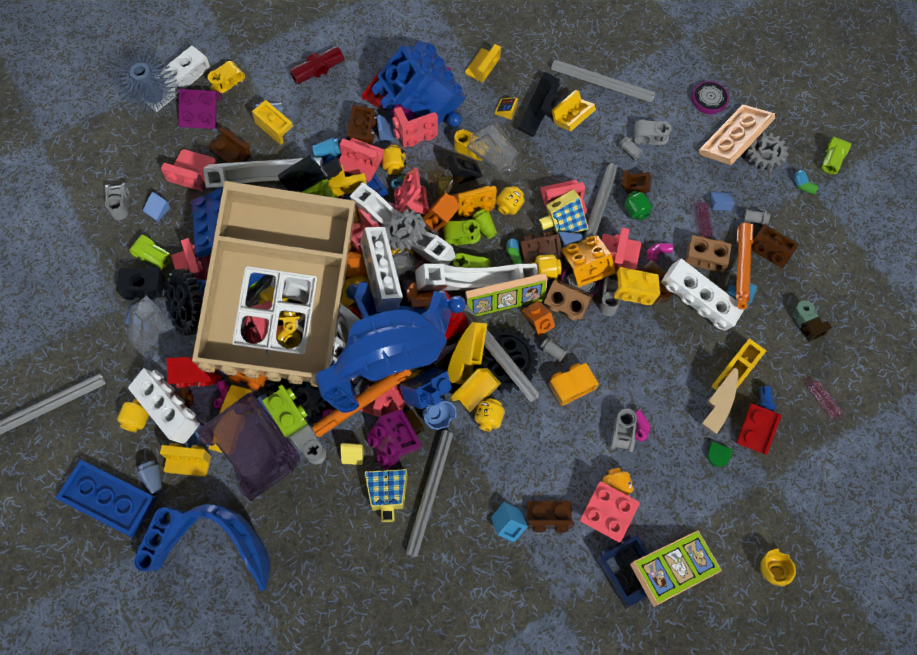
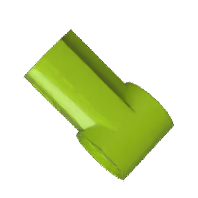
[821,136,852,174]
[129,235,171,269]

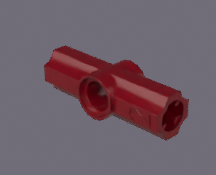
[289,46,345,84]

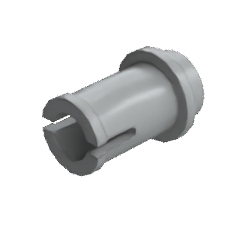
[619,137,643,160]
[744,209,770,226]
[540,338,568,362]

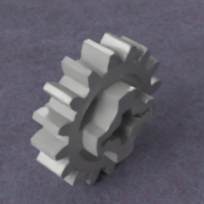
[745,132,788,171]
[385,209,426,252]

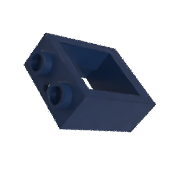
[596,535,649,609]

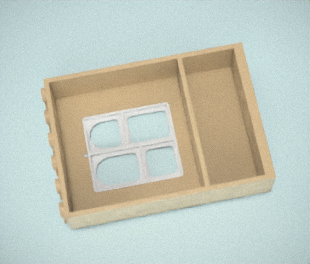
[192,181,355,387]

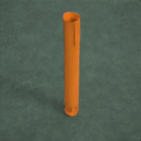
[736,223,754,310]
[312,369,412,437]

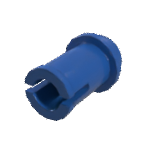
[758,386,776,412]

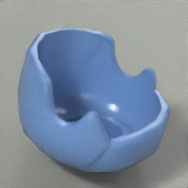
[422,398,457,430]

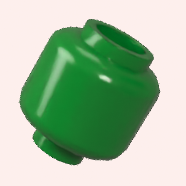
[624,191,653,221]

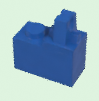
[399,367,452,409]

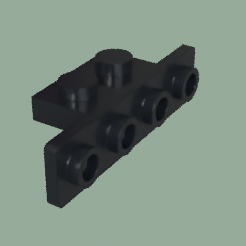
[518,72,560,137]
[278,154,342,193]

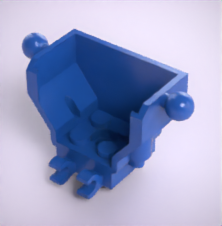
[372,41,466,127]
[346,281,466,369]

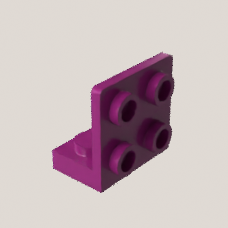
[179,89,222,129]
[367,409,422,471]

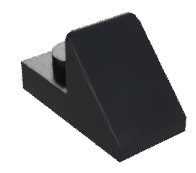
[447,154,483,185]

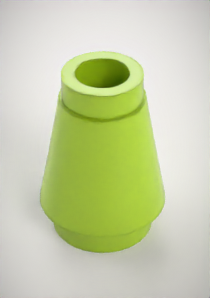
[472,209,497,239]

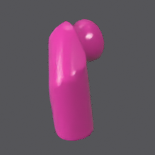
[647,243,673,261]
[214,380,230,410]
[635,410,651,441]

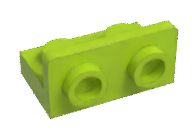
[262,385,308,437]

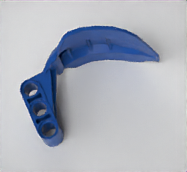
[315,310,447,413]
[134,504,271,591]

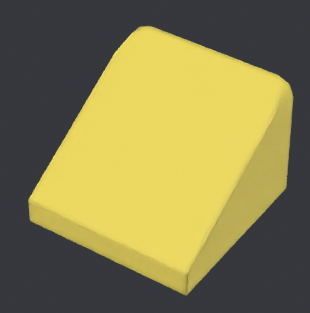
[340,443,364,465]

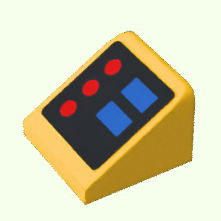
[494,98,518,120]

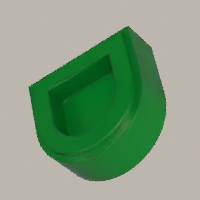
[707,442,733,468]

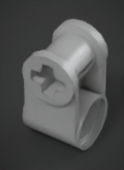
[634,120,672,145]
[105,182,130,220]
[599,277,621,316]
[610,409,637,452]
[289,424,326,465]

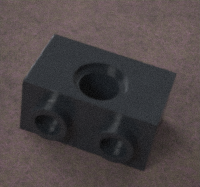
[116,268,165,301]

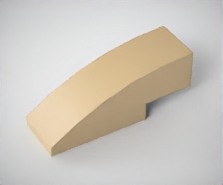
[701,368,738,435]

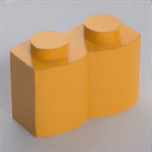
[548,363,599,406]

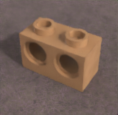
[685,235,732,273]
[544,279,593,321]

